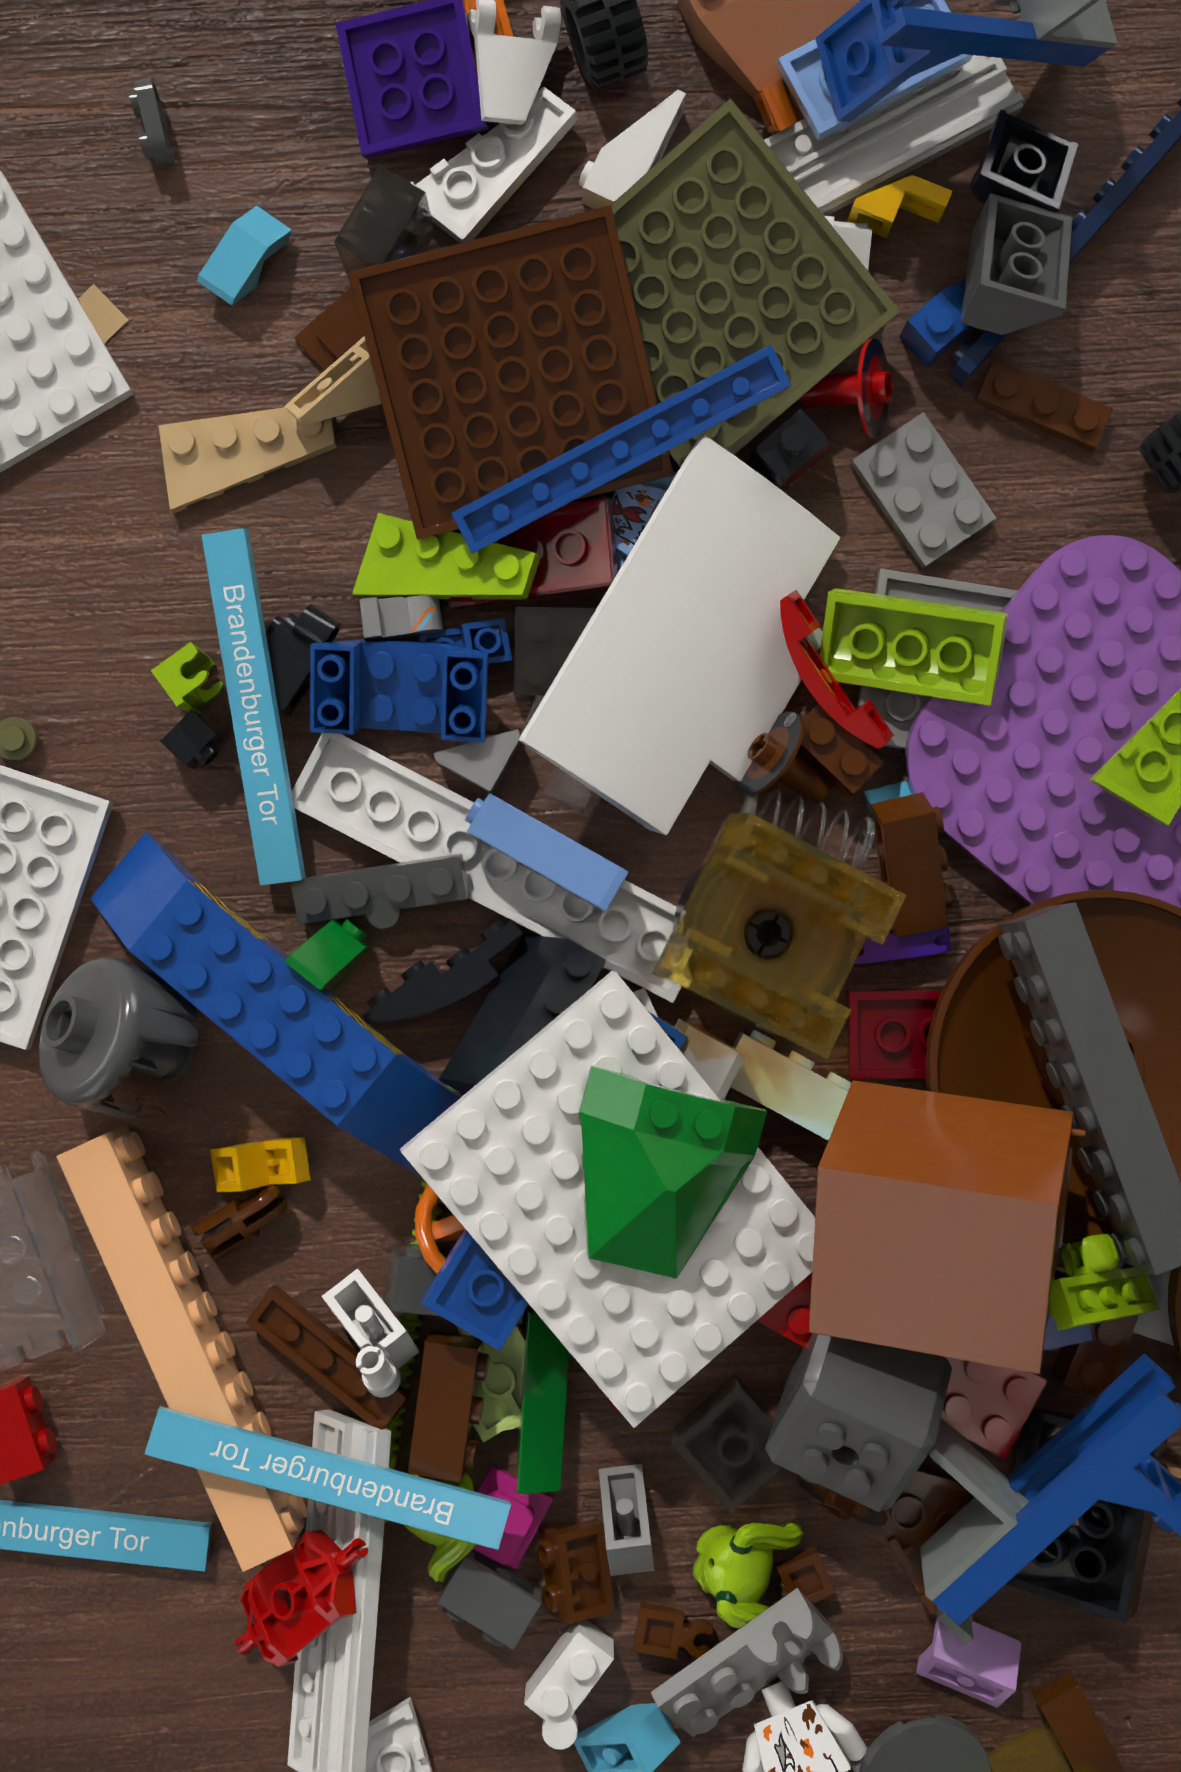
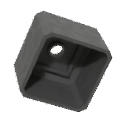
[765,1333,952,1512]

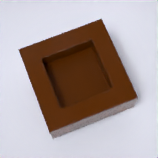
[776,1547,836,1604]

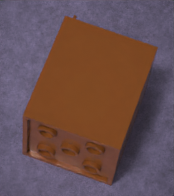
[809,1080,1086,1374]

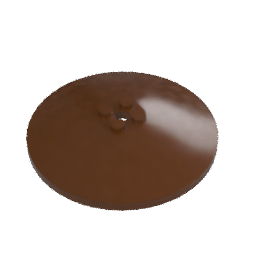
[925,890,1181,1245]

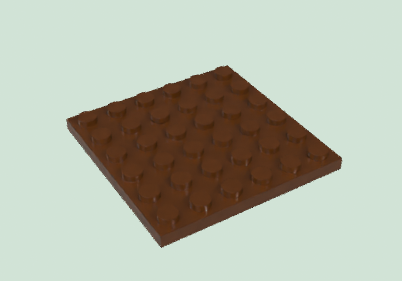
[348,205,674,539]

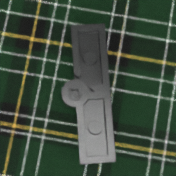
[290,853,470,929]

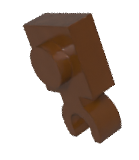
[633,1602,713,1660]

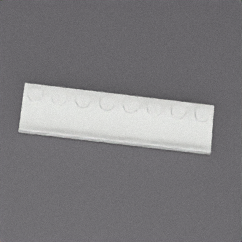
[764,55,1024,216]
[287,1409,391,1772]

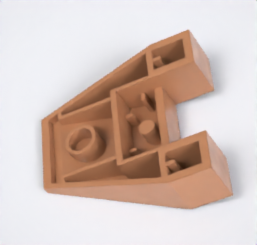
[677,0,860,124]

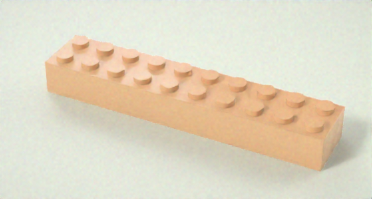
[56,1125,308,1572]

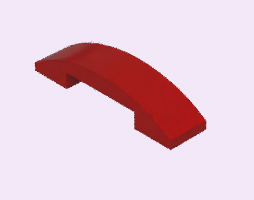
[780,590,894,749]

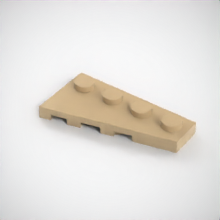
[158,407,337,514]

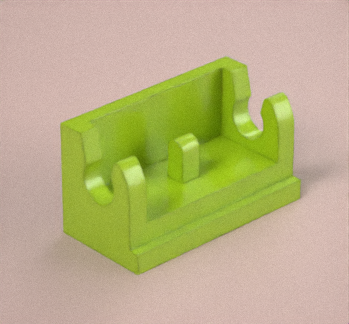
[151,642,224,715]

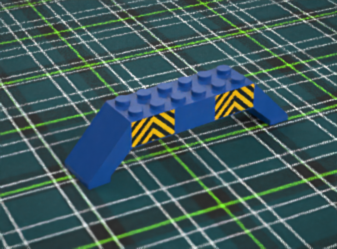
[90,832,462,1177]

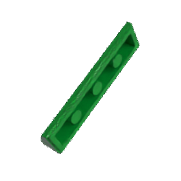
[516,1308,569,1494]

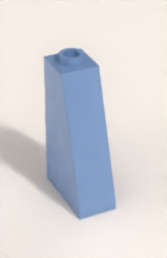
[465,793,628,913]

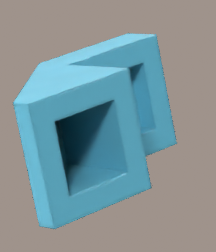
[197,206,292,306]

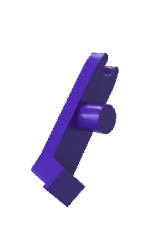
[850,925,952,964]

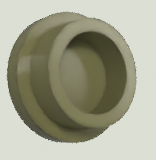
[0,717,37,761]

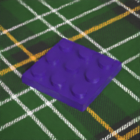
[335,0,489,159]

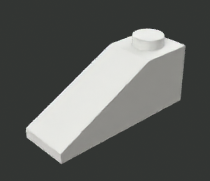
[579,90,686,209]

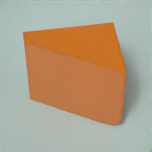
[754,80,799,135]

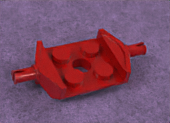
[234,1529,368,1667]

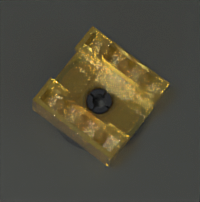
[652,813,907,1059]

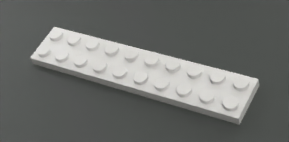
[292,733,686,1003]

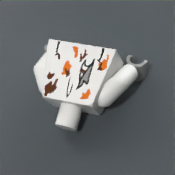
[742,1682,869,1772]

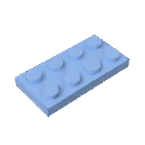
[777,0,973,141]

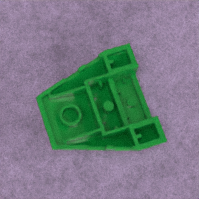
[579,1066,767,1279]

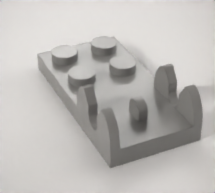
[650,1588,843,1737]

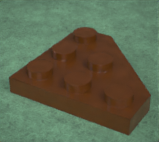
[880,1468,975,1623]

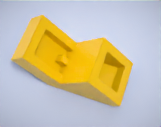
[847,175,952,238]
[210,1137,311,1192]

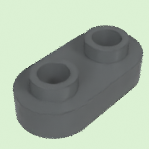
[129,76,175,167]

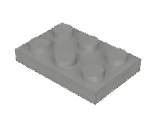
[850,412,996,570]

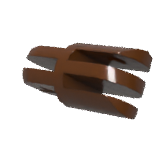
[191,1185,287,1262]

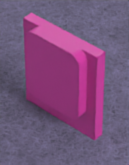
[473,1464,553,1569]

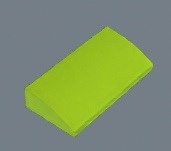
[820,588,1009,706]

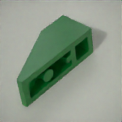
[284,919,371,991]

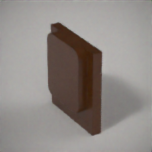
[294,287,364,371]

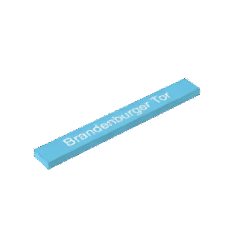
[201,528,306,886]
[144,1406,511,1550]
[0,1500,213,1572]

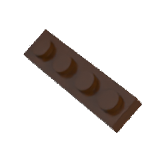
[245,1285,411,1430]

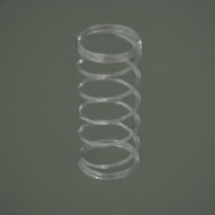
[735,788,875,873]

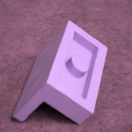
[916,1617,1021,1708]

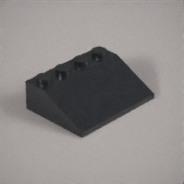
[1006,1407,1167,1624]

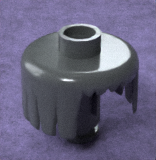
[39,957,198,1121]

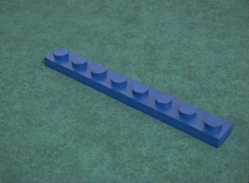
[451,344,791,554]

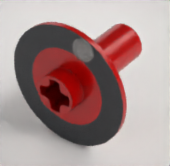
[801,338,893,437]

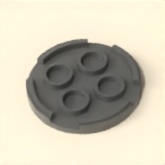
[859,1714,991,1772]

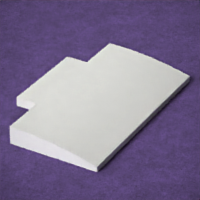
[519,435,841,836]

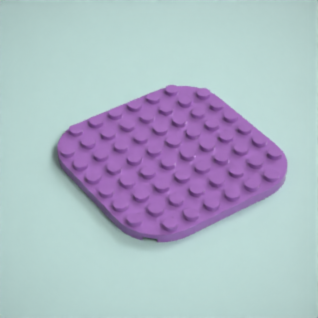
[905,535,1181,908]

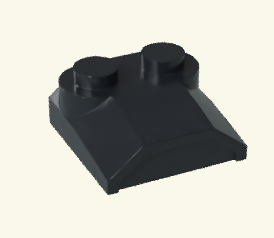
[970,109,1078,213]

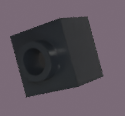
[160,710,224,770]

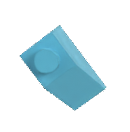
[574,1703,681,1772]

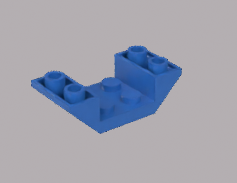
[310,639,488,742]

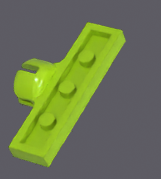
[1048,1234,1160,1331]

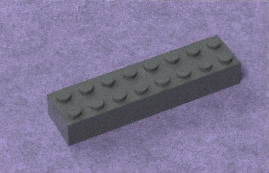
[998,902,1181,1276]

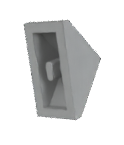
[434,729,522,795]

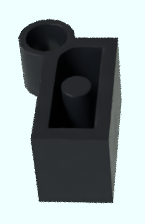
[266,604,341,716]

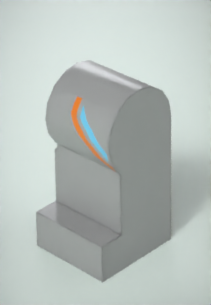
[359,595,444,641]

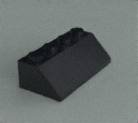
[439,934,606,1095]

